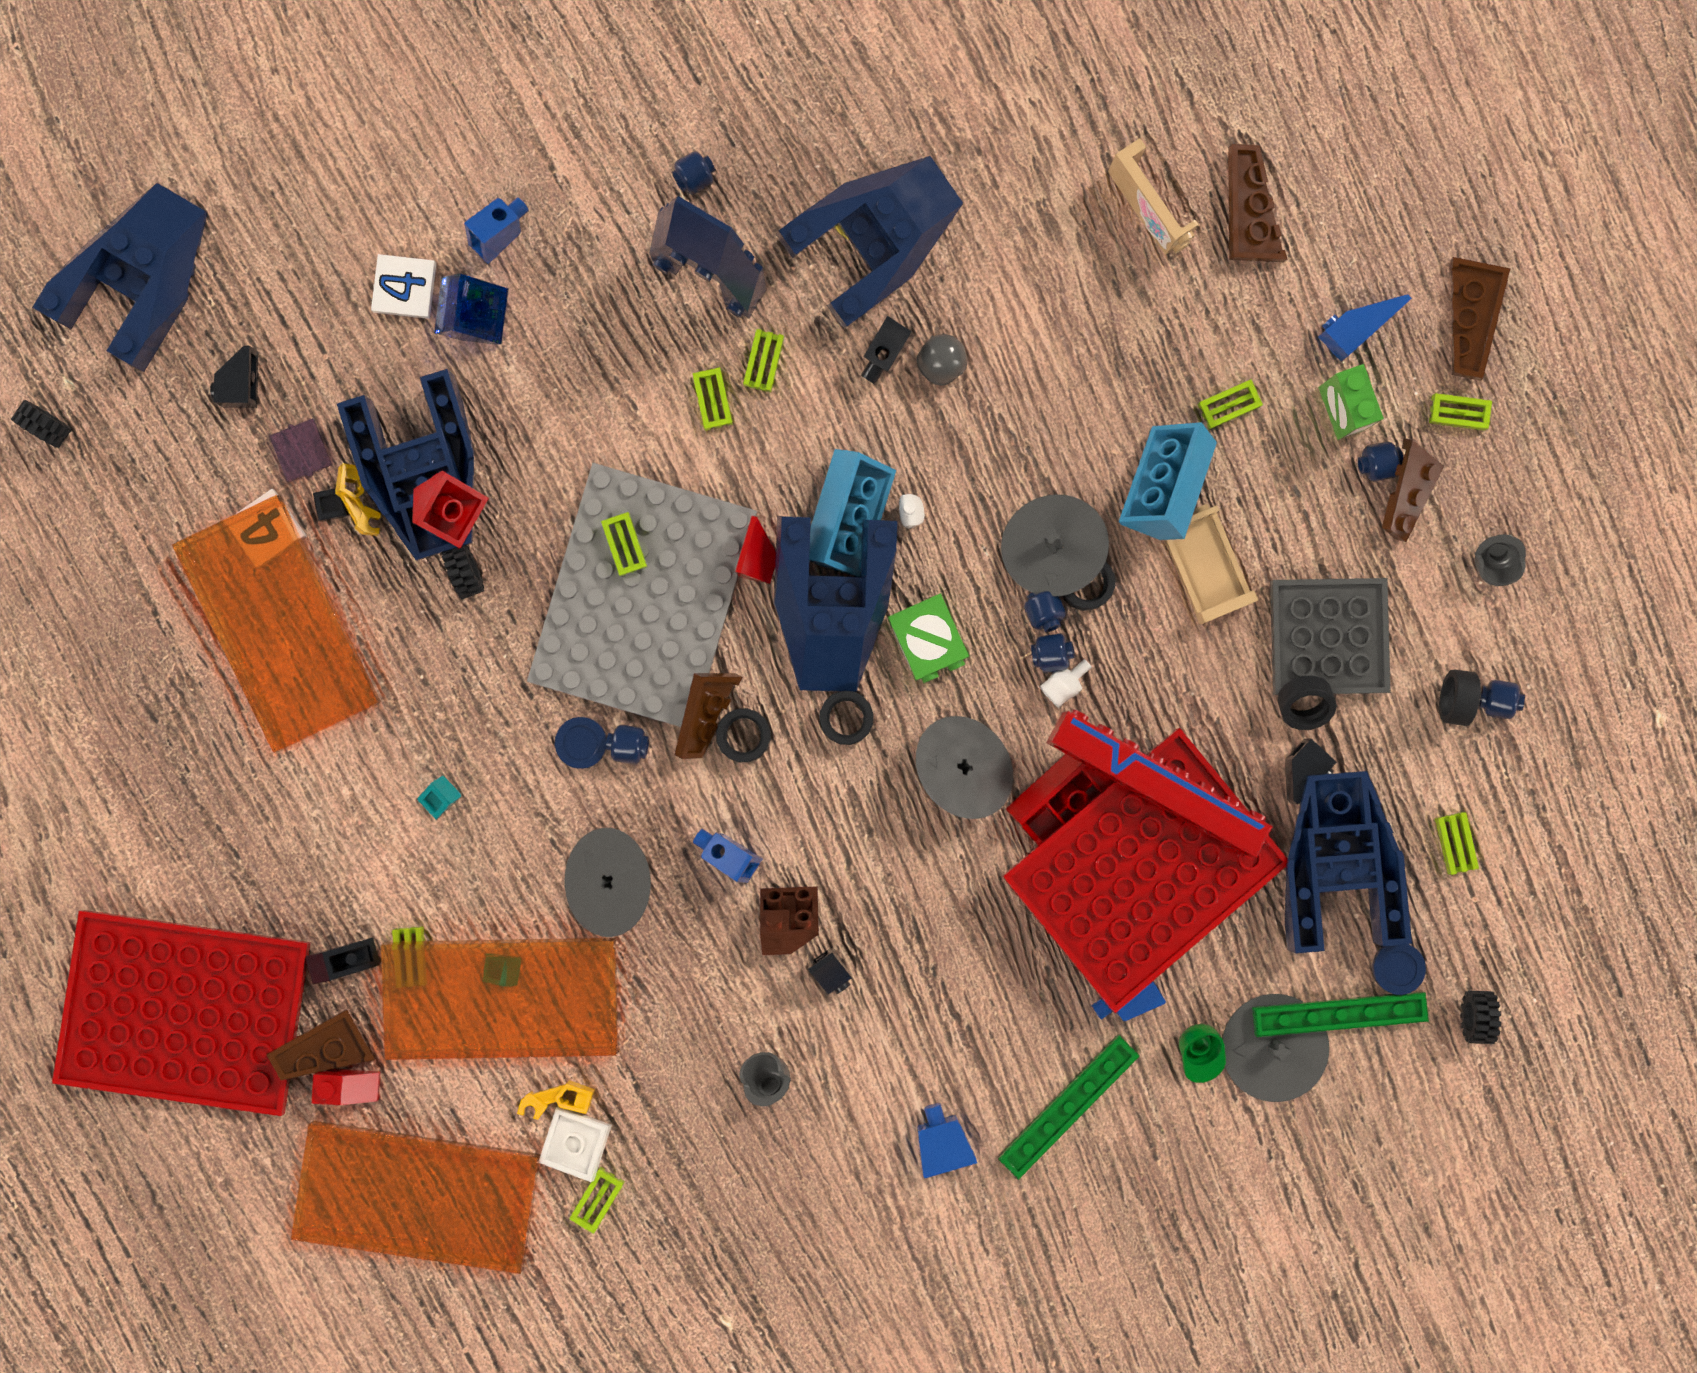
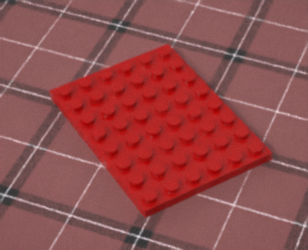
[1001,728,1288,1013]
[52,910,311,1116]

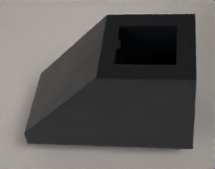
[1285,738,1337,805]

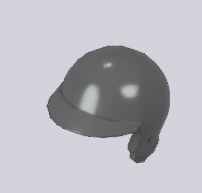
[916,334,967,386]
[1474,534,1526,586]
[740,1052,791,1107]

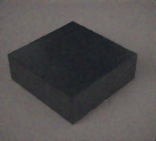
[313,488,349,522]

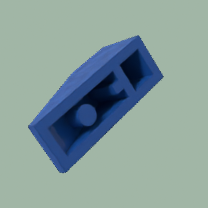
[1318,294,1412,362]

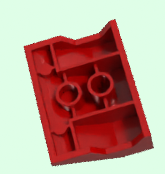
[1006,754,1114,845]

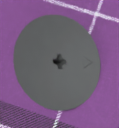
[1001,495,1109,596]
[916,716,1013,819]
[565,828,651,937]
[1223,994,1329,1102]

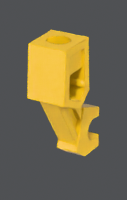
[335,463,381,536]
[517,1080,595,1120]

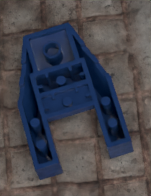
[776,156,963,329]
[32,183,207,372]
[649,196,767,318]
[337,369,474,561]
[774,516,898,692]
[1285,771,1412,954]

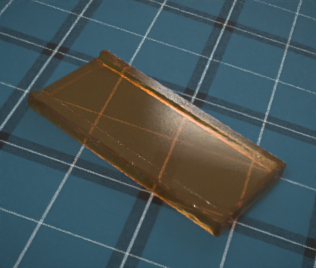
[172,495,381,753]
[381,938,619,1060]
[291,1120,541,1274]

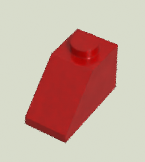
[311,1069,380,1105]

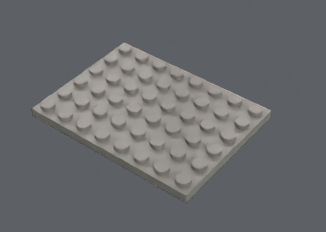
[527,463,757,727]

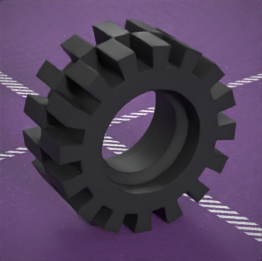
[11,400,72,448]
[442,545,485,600]
[1460,990,1501,1044]

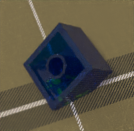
[434,273,509,345]

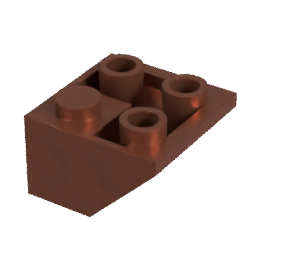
[760,886,819,955]

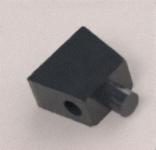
[860,316,915,385]

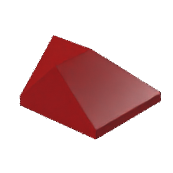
[413,471,489,548]
[735,516,776,584]

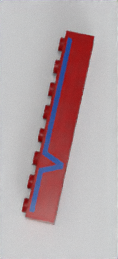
[1046,709,1273,858]

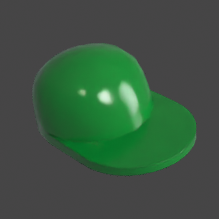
[1179,1023,1226,1083]

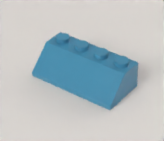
[1119,422,1217,540]
[809,449,896,577]

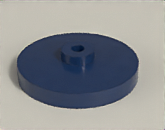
[555,717,607,769]
[1372,944,1426,995]

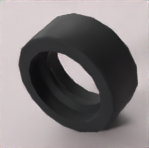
[1063,562,1116,611]
[1439,669,1481,726]
[1277,675,1337,730]
[819,691,874,745]
[716,708,771,762]

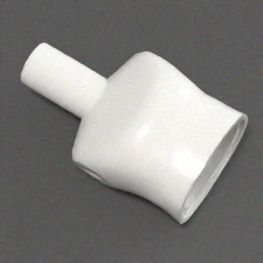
[899,494,925,529]
[1039,659,1092,708]

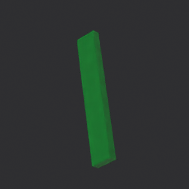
[1252,991,1429,1037]
[997,1034,1140,1180]

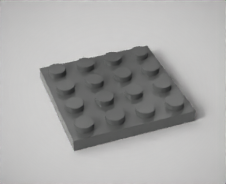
[1270,578,1391,695]

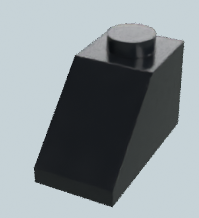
[210,346,259,408]
[305,937,380,984]
[808,946,852,995]

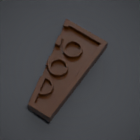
[1228,144,1288,262]
[1451,257,1511,381]

